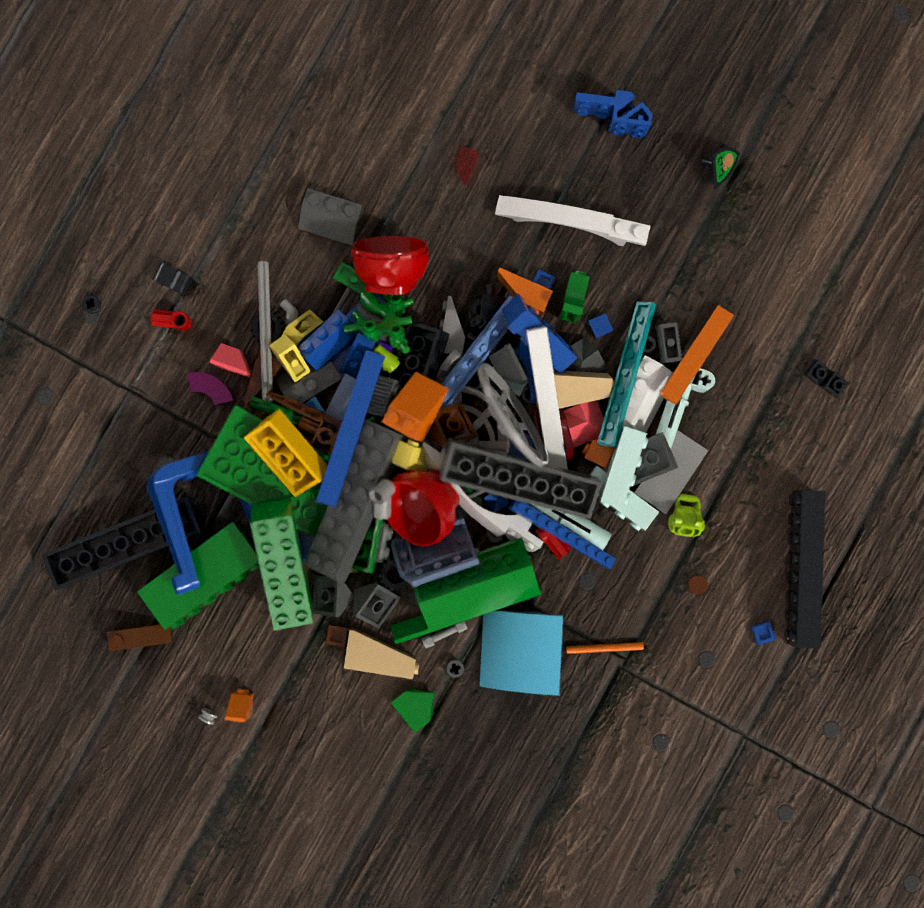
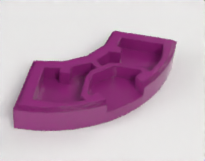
[187,372,234,406]

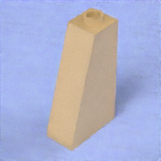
[536,370,614,409]
[344,628,419,679]

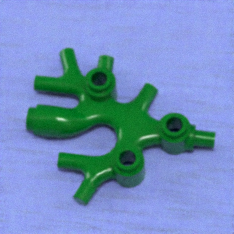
[344,291,414,353]

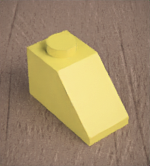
[281,309,323,348]
[269,334,311,382]
[391,439,428,472]

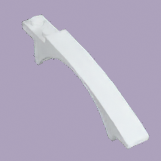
[495,195,650,246]
[419,442,543,552]

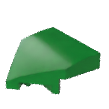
[391,687,435,733]

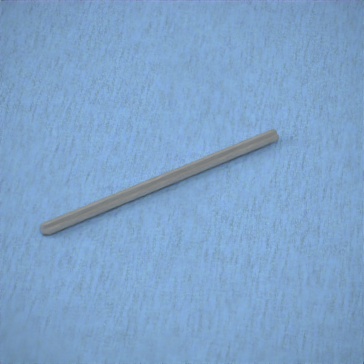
[258,261,273,415]

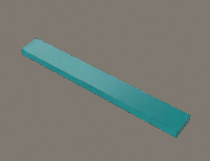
[597,302,656,448]

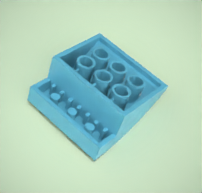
[480,610,563,695]

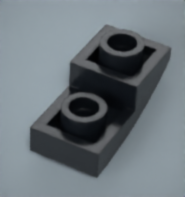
[804,359,849,398]

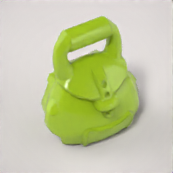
[668,493,705,537]

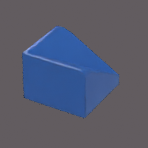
[483,493,509,513]

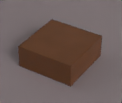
[326,624,349,647]

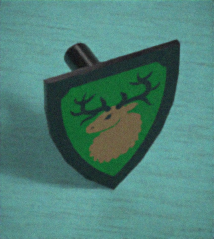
[701,146,740,189]

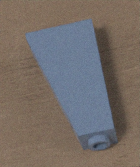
[314,373,356,446]

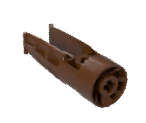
[256,389,342,455]

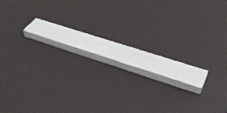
[526,326,568,469]

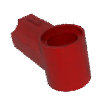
[151,309,192,331]
[535,527,571,559]

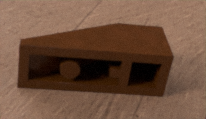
[244,350,284,406]
[107,624,173,651]

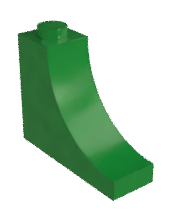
[558,271,590,324]

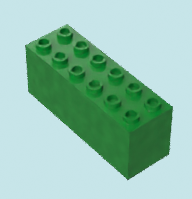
[251,497,313,631]
[137,521,260,630]
[414,537,541,632]

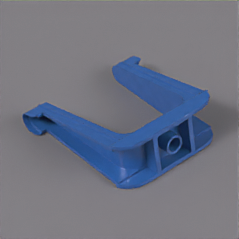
[146,451,252,595]

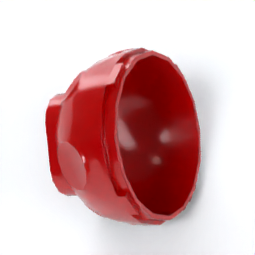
[351,236,430,295]
[387,469,460,547]

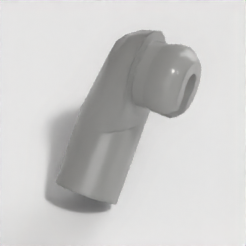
[280,299,298,326]

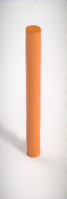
[566,642,644,654]

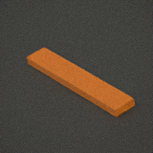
[659,305,734,405]

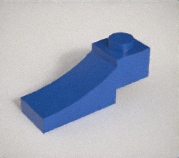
[514,341,537,403]

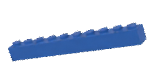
[508,499,616,569]

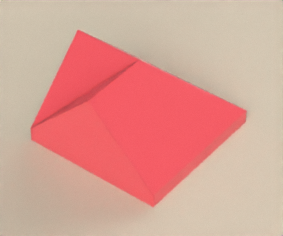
[210,343,252,379]
[563,400,604,447]

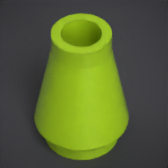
[371,344,400,373]

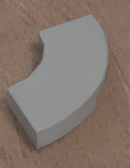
[435,349,462,384]

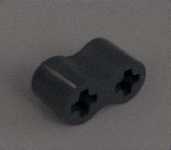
[152,262,193,296]

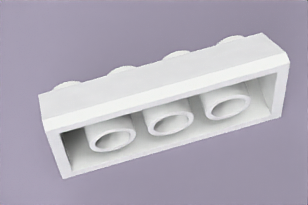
[623,356,673,433]

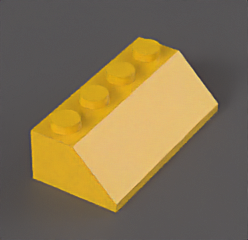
[244,409,328,497]

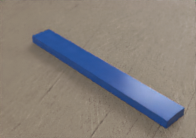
[316,350,385,507]

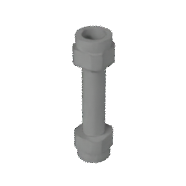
[421,621,468,648]

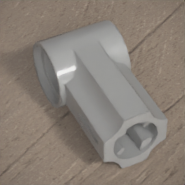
[369,479,395,520]

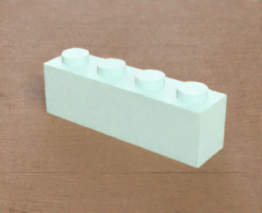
[598,426,648,508]
[589,466,659,531]

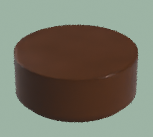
[687,575,708,595]

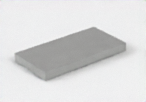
[634,430,708,514]

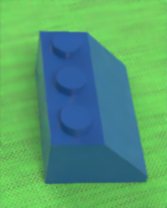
[297,309,358,371]

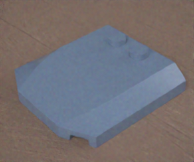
[391,506,480,587]

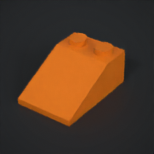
[497,267,553,318]
[382,372,449,442]

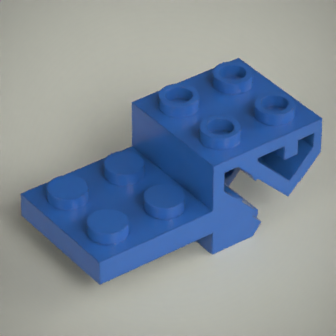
[573,90,652,138]

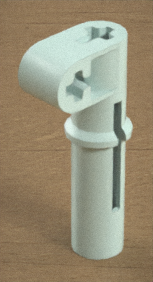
[656,363,715,449]
[528,504,612,550]

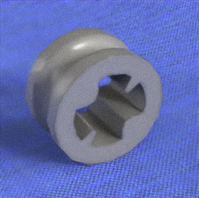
[198,708,218,725]

